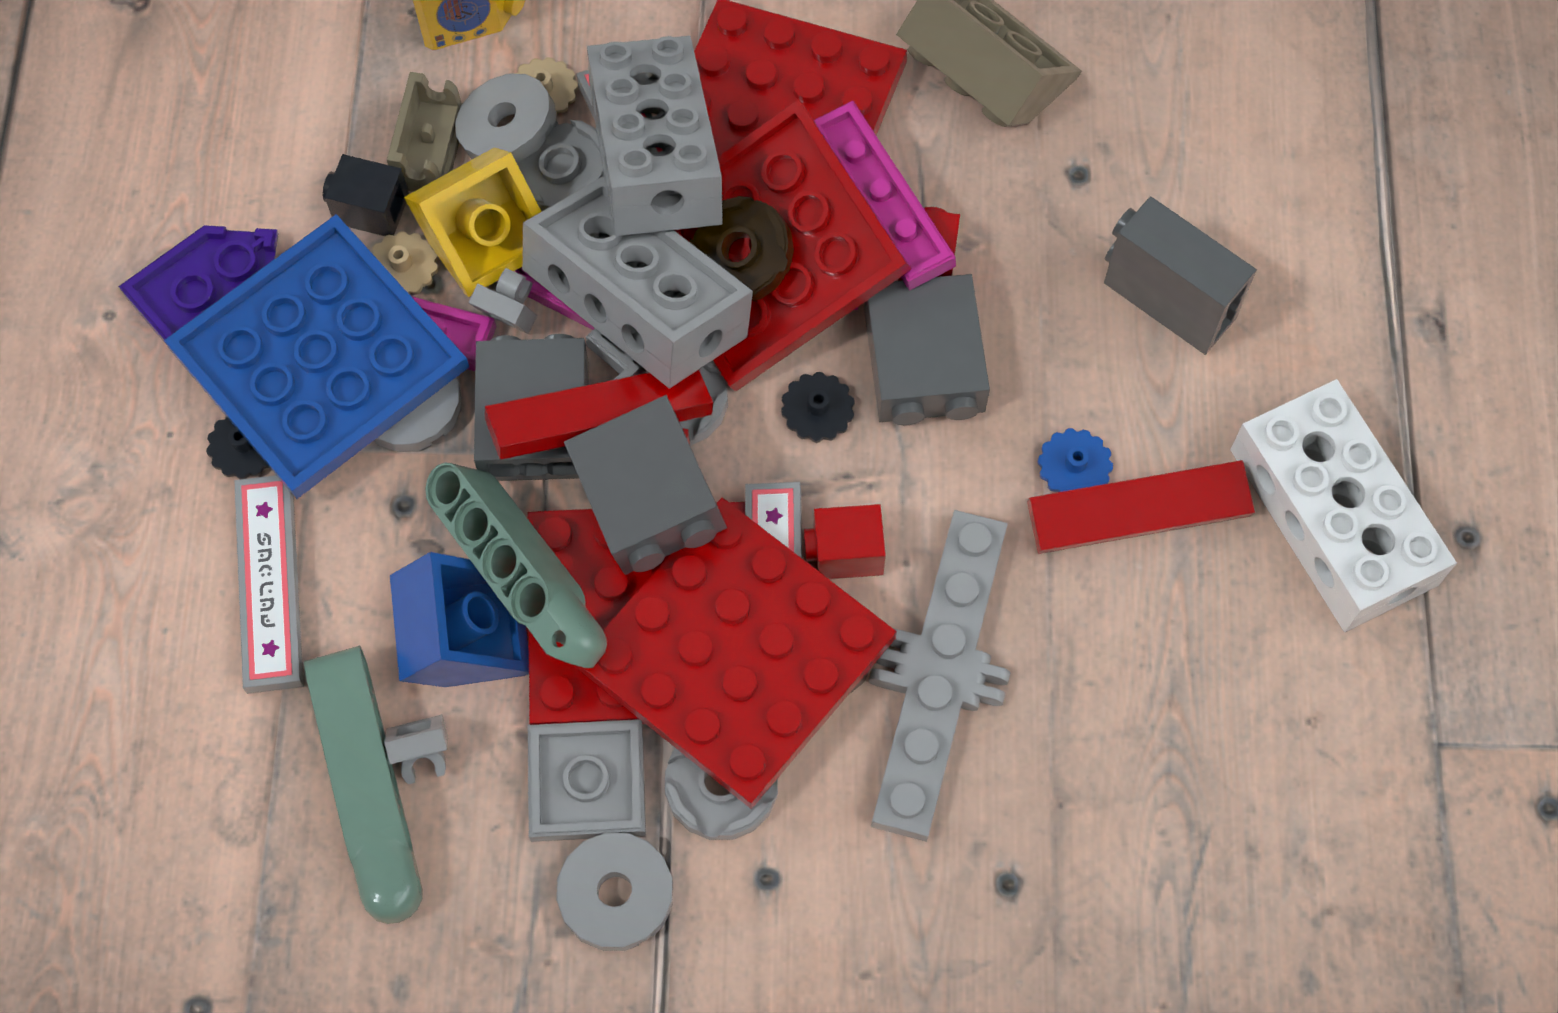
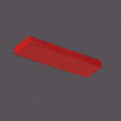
[485,369,714,460]
[1027,460,1255,554]

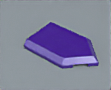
[118,225,279,344]

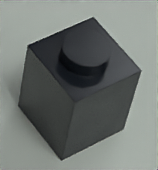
[322,154,409,236]

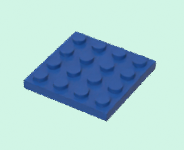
[164,214,470,499]

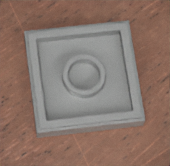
[528,720,646,842]

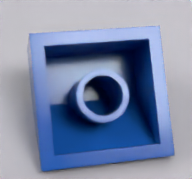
[390,552,529,687]

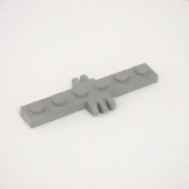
[869,510,1010,842]

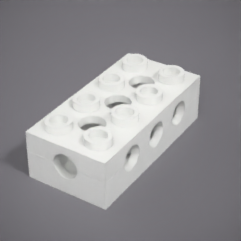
[1230,379,1457,633]

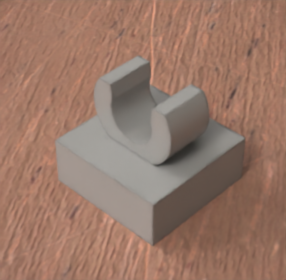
[468,268,537,334]
[384,715,448,784]

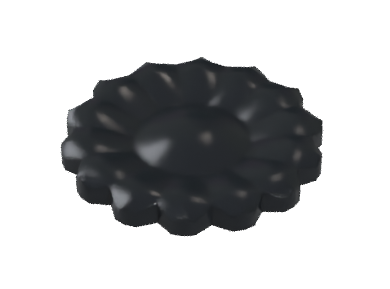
[781,372,855,443]
[206,417,270,480]

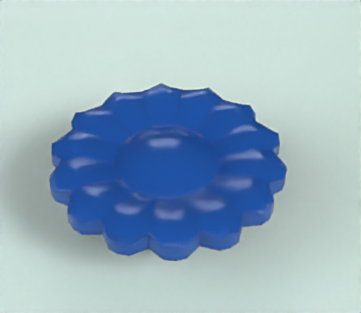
[1037,428,1113,492]

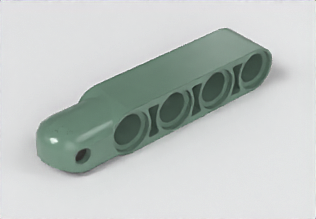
[425,462,607,668]
[304,645,423,924]

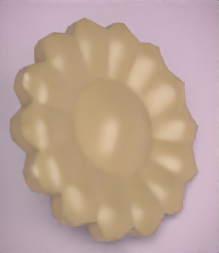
[514,57,579,115]
[372,231,438,294]

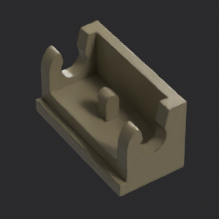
[387,72,463,192]

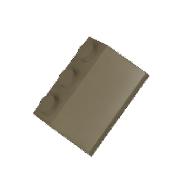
[896,0,1082,127]

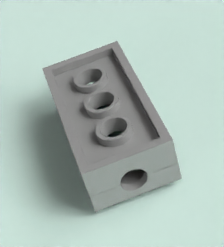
[587,36,722,236]
[522,176,753,389]

